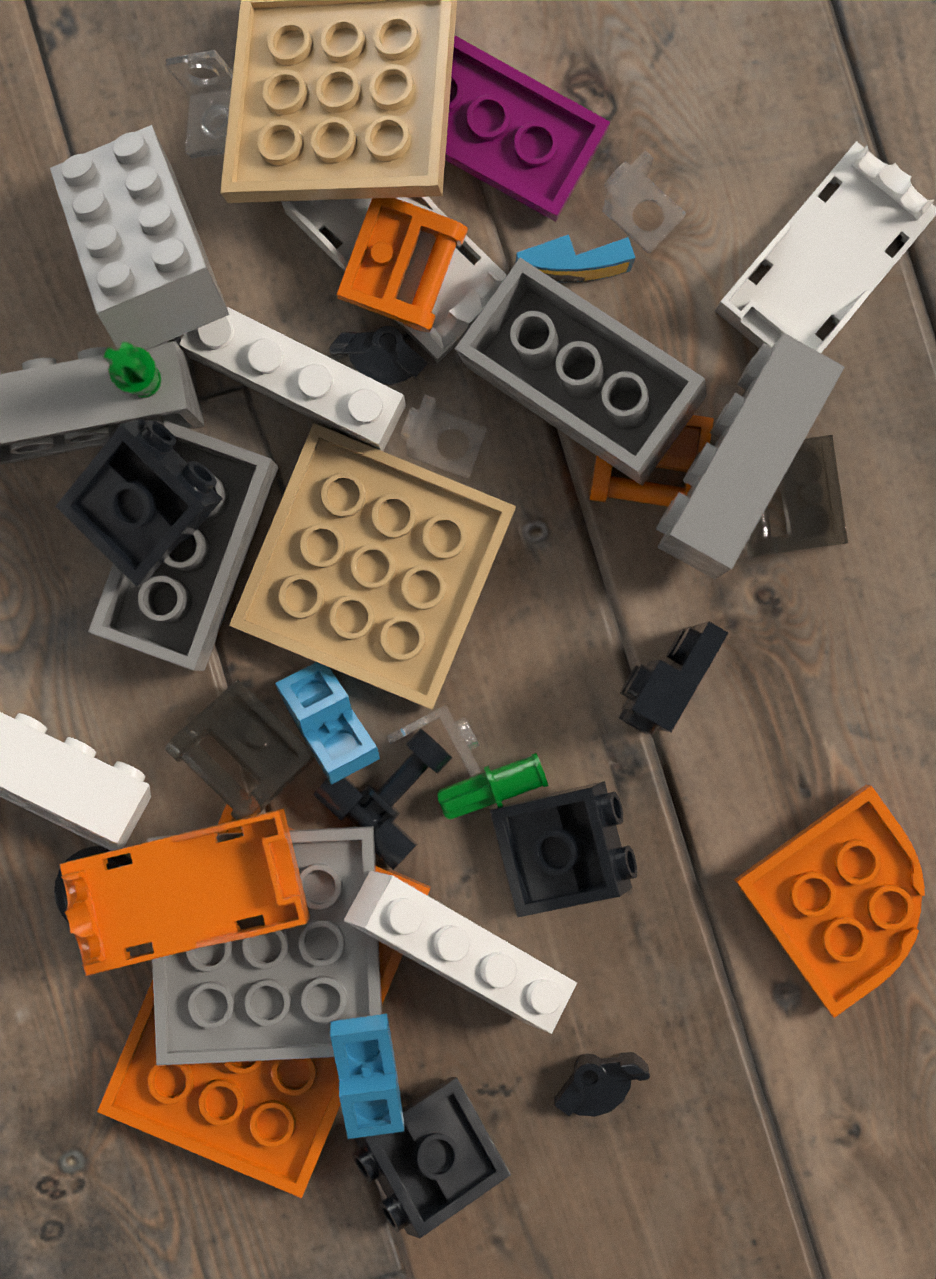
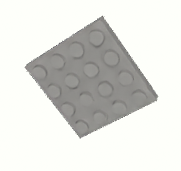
[147,826,382,1066]

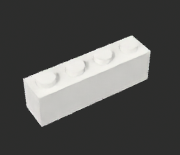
[179,306,406,451]
[0,712,151,851]
[344,870,577,1034]

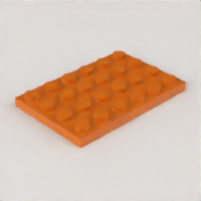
[97,802,431,1198]

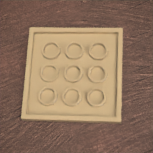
[220,0,457,203]
[229,423,516,710]

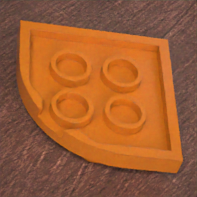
[734,784,925,1018]

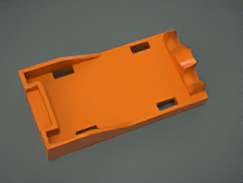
[60,808,310,976]

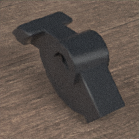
[329,326,428,385]
[554,1052,650,1117]

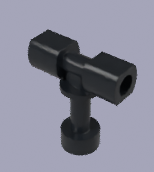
[313,728,453,870]

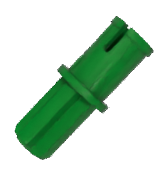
[104,341,162,399]
[437,753,548,819]

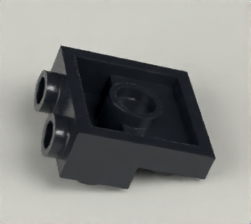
[56,419,223,586]
[619,621,729,736]
[490,781,637,918]
[352,1077,511,1238]

